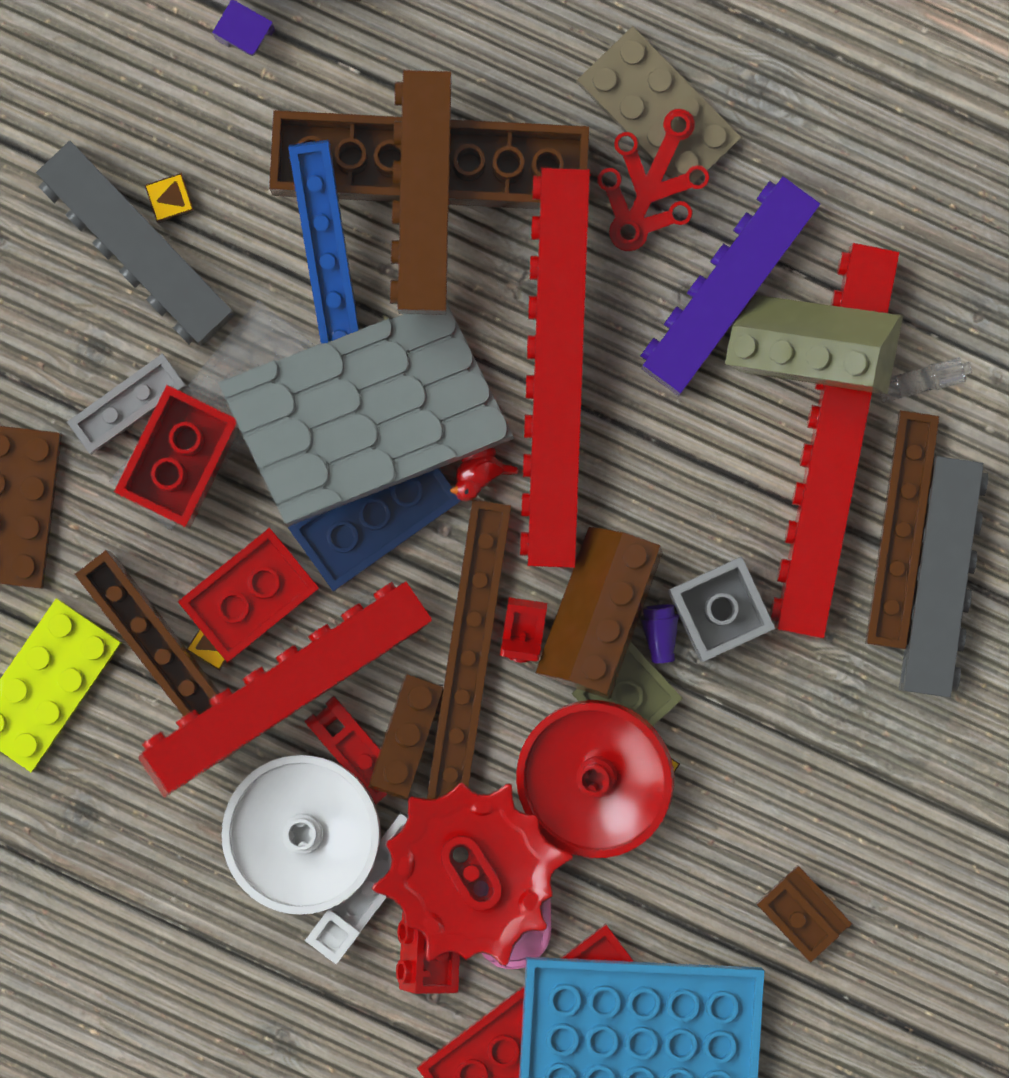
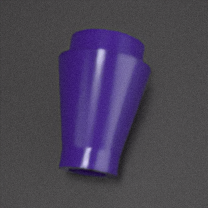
[640,604,679,663]

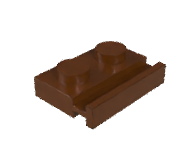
[756,865,852,963]

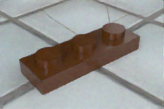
[368,674,443,800]

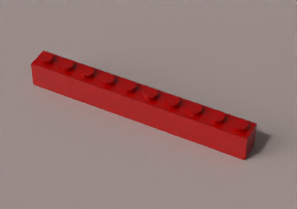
[520,168,590,568]
[770,243,900,639]

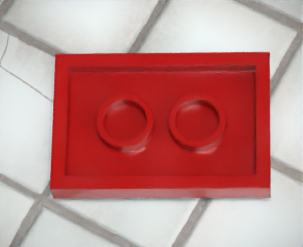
[177,527,319,663]

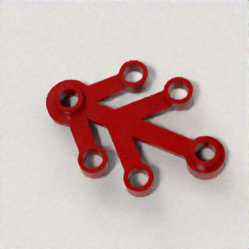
[598,109,710,251]

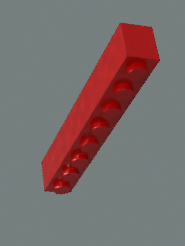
[138,581,432,798]

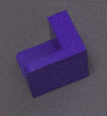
[212,0,275,56]

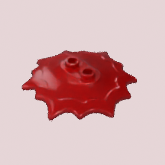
[372,782,573,966]

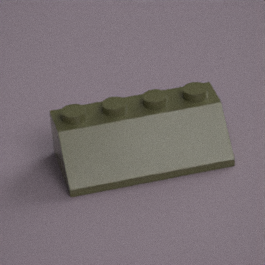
[725,295,903,395]

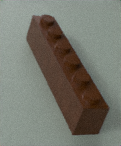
[390,70,452,315]
[74,550,241,763]

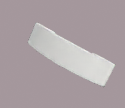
[305,813,407,964]

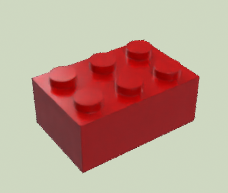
[114,385,239,529]

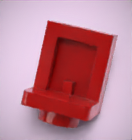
[500,597,548,663]

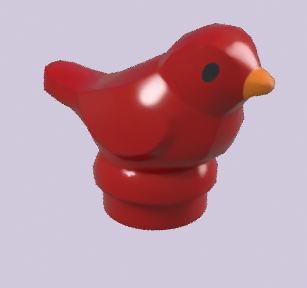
[450,447,518,502]

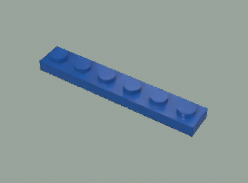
[288,139,360,343]

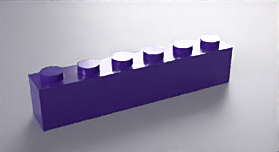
[640,176,820,396]

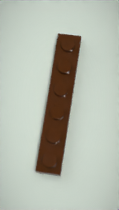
[865,410,940,649]

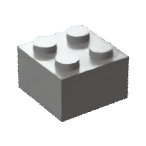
[667,556,775,662]

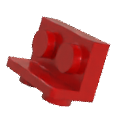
[396,912,460,994]

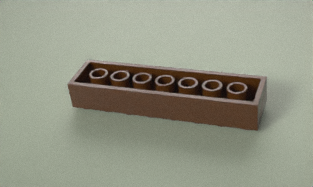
[269,110,589,210]

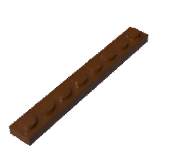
[427,500,511,799]

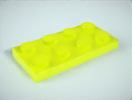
[0,598,122,772]

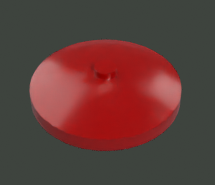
[516,700,674,858]

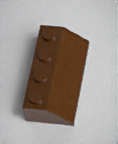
[535,527,663,700]

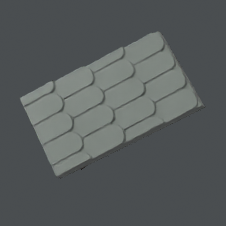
[218,304,515,527]

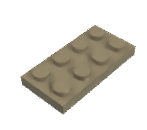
[576,26,741,194]

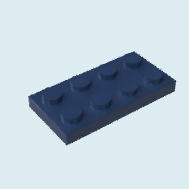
[288,468,461,592]

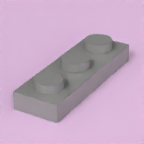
[67,353,187,455]

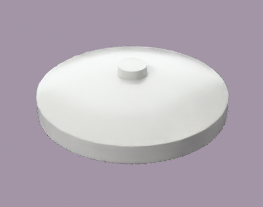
[222,755,381,915]

